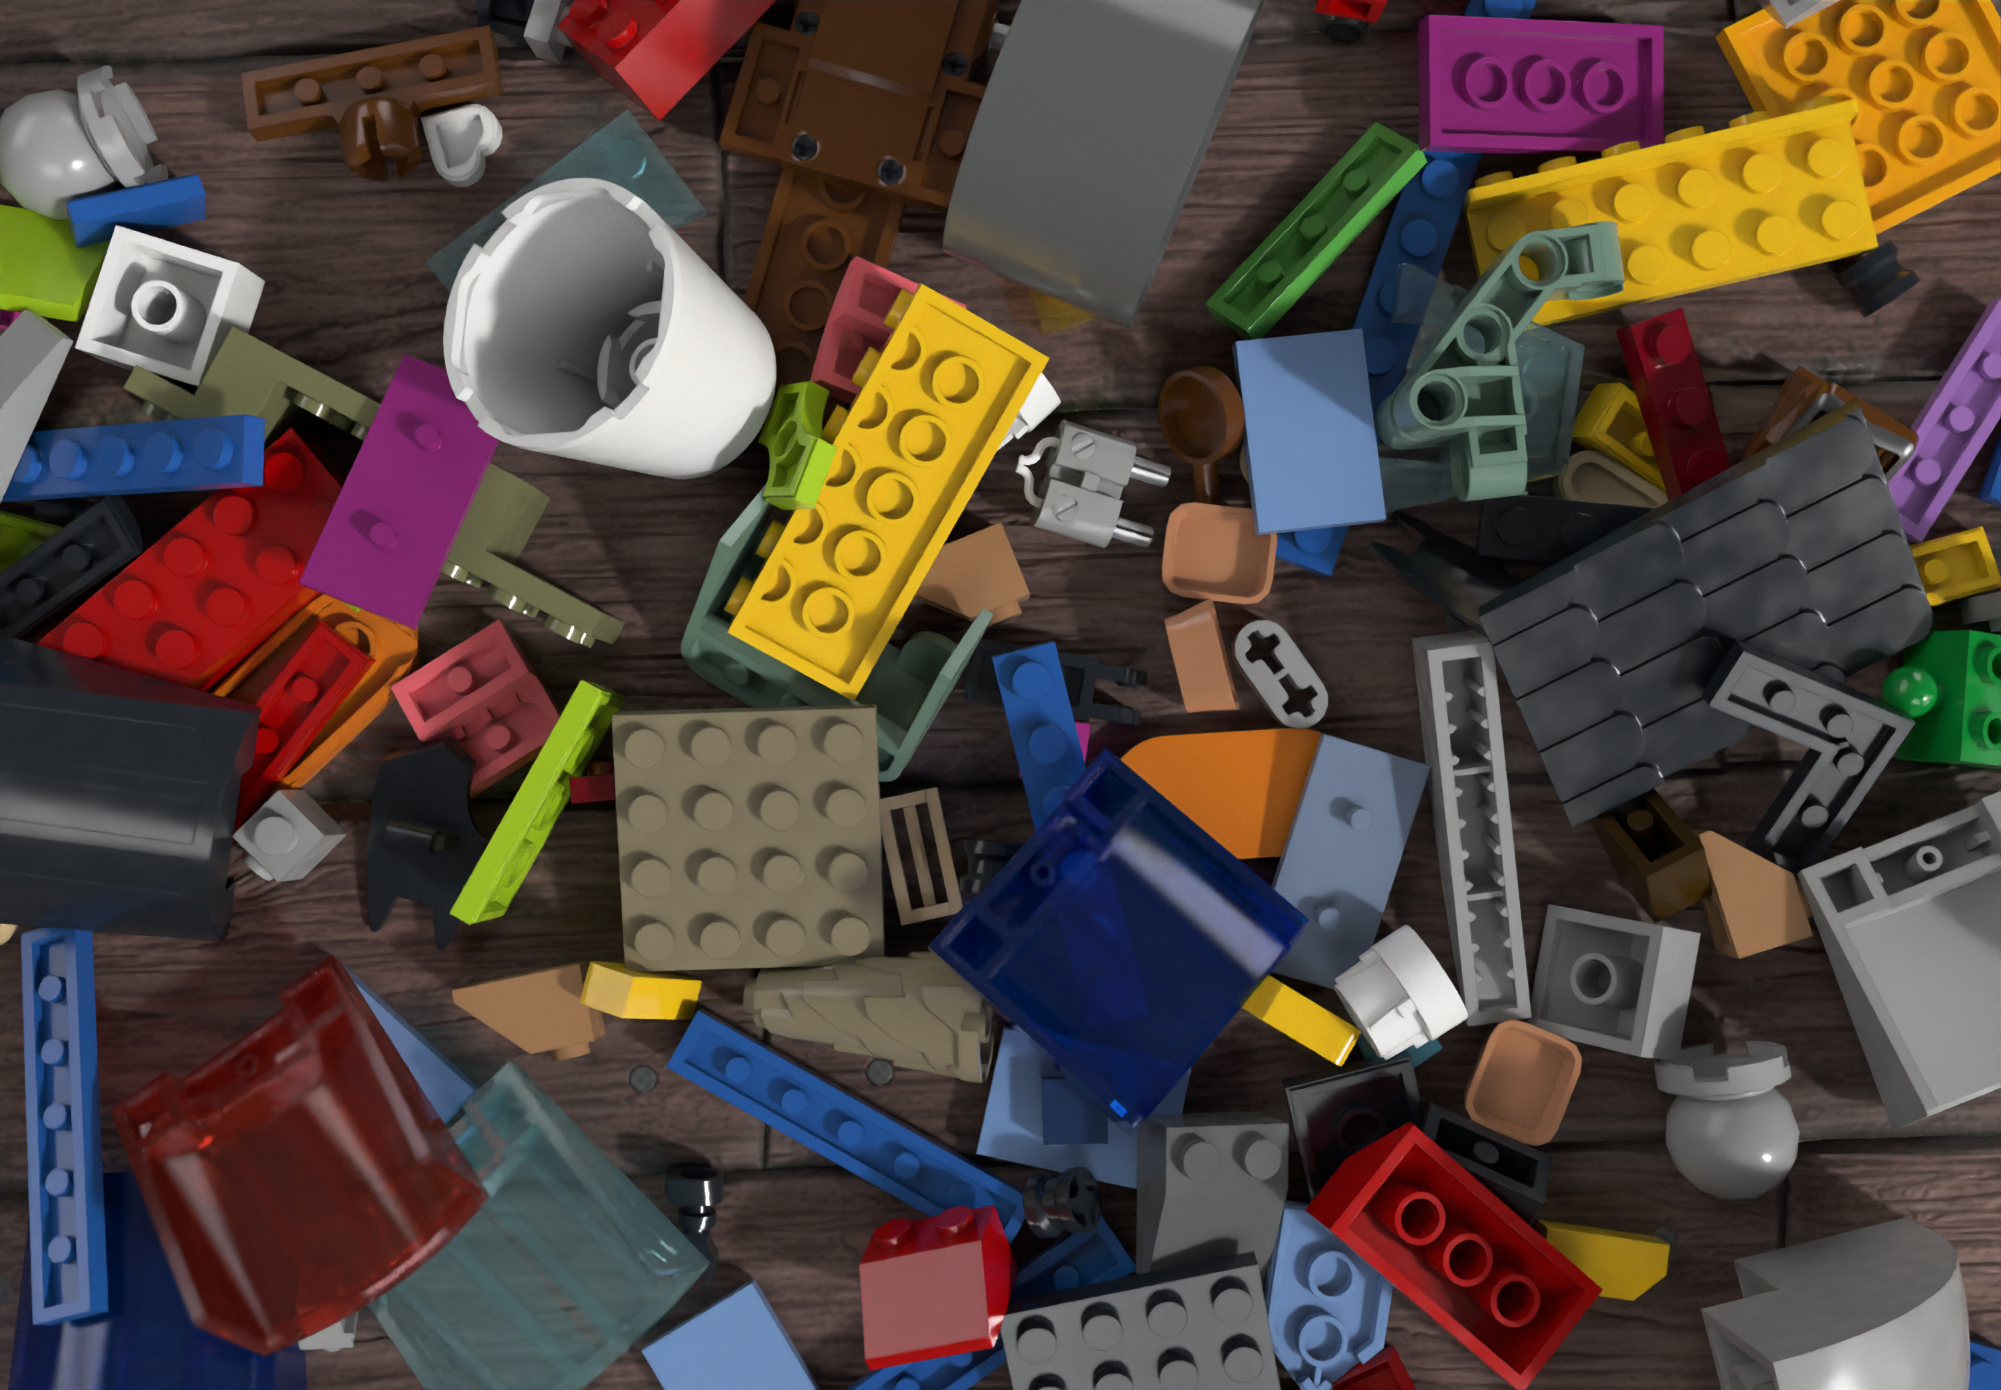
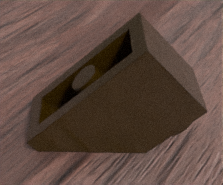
[1590,788,1712,924]

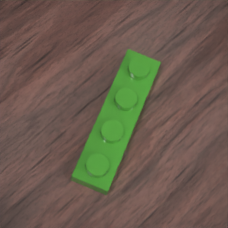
[1205,122,1427,340]

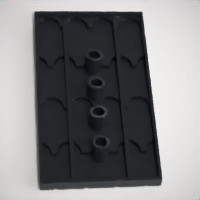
[1478,398,1937,828]

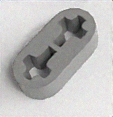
[1231,620,1328,729]

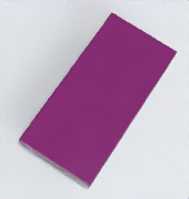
[299,354,500,630]

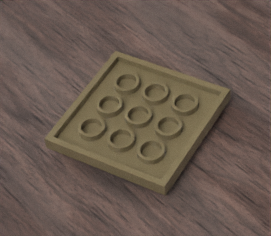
[611,704,886,972]

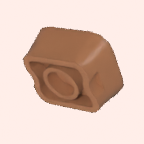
[1162,502,1277,605]
[1164,599,1239,713]
[1463,1019,1582,1146]

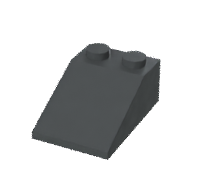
[1136,1111,1289,1291]

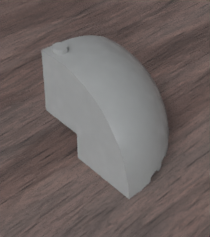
[1701,1217,1971,1390]

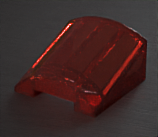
[109,955,490,1356]

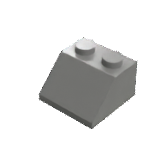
[1527,904,1701,1060]

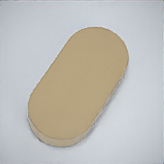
[1553,450,1669,508]

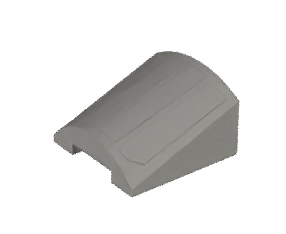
[1798,791,2001,1130]

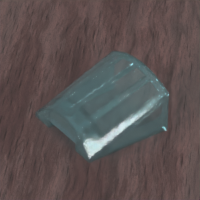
[322,1062,710,1390]

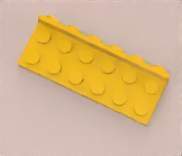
[1462,95,1878,330]
[724,283,1050,701]

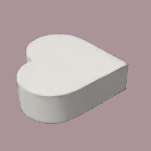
[421,104,503,187]

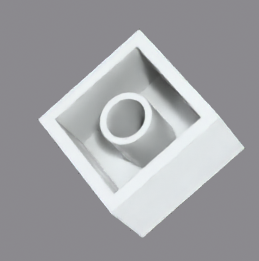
[75,225,265,391]

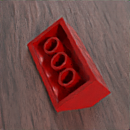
[1305,1122,1603,1390]

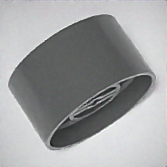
[943,0,1265,329]

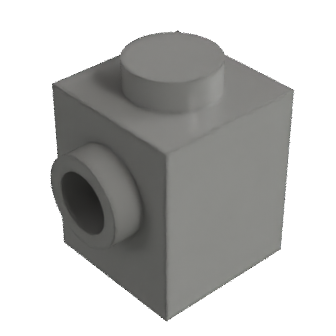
[232,790,347,882]

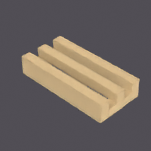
[880,787,964,926]

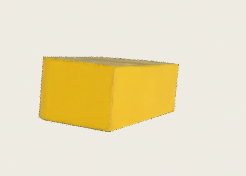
[579,961,702,1020]
[1230,966,1362,1067]
[1536,1220,1670,1301]

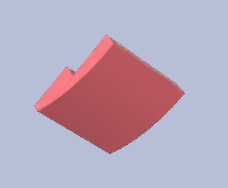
[810,256,967,405]
[390,619,562,799]

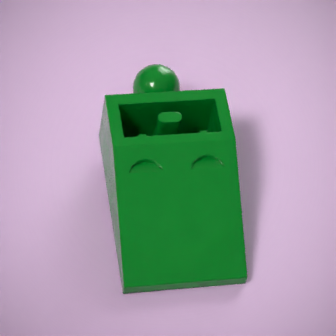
[1882,630,2001,769]

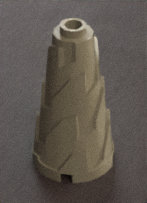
[743,950,999,1083]

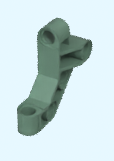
[1374,221,1625,502]

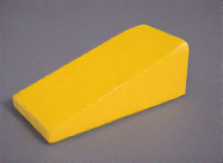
[1567,383,1668,497]

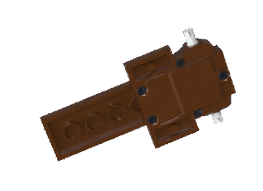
[719,0,1010,431]

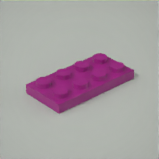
[1418,15,1664,157]

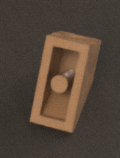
[913,522,1030,627]
[1690,829,1813,959]
[451,959,606,1061]

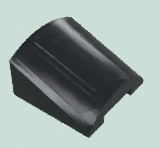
[0,638,261,942]

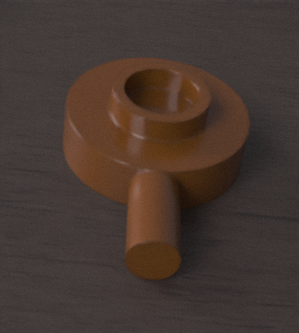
[1158,365,1245,505]

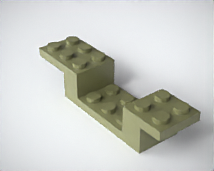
[123,326,625,648]

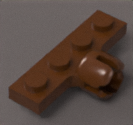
[241,25,504,182]

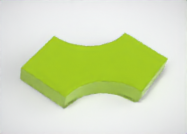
[758,381,837,510]

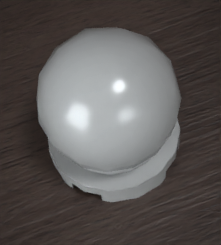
[0,65,168,220]
[1654,1041,1800,1200]

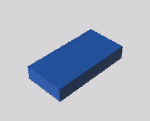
[66,174,206,248]

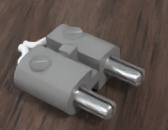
[1015,420,1171,548]

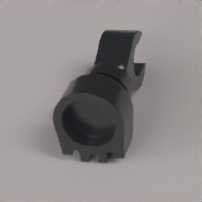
[664,1166,724,1283]

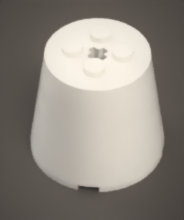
[443,178,777,480]

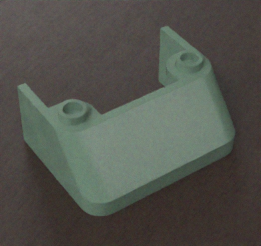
[680,485,994,782]

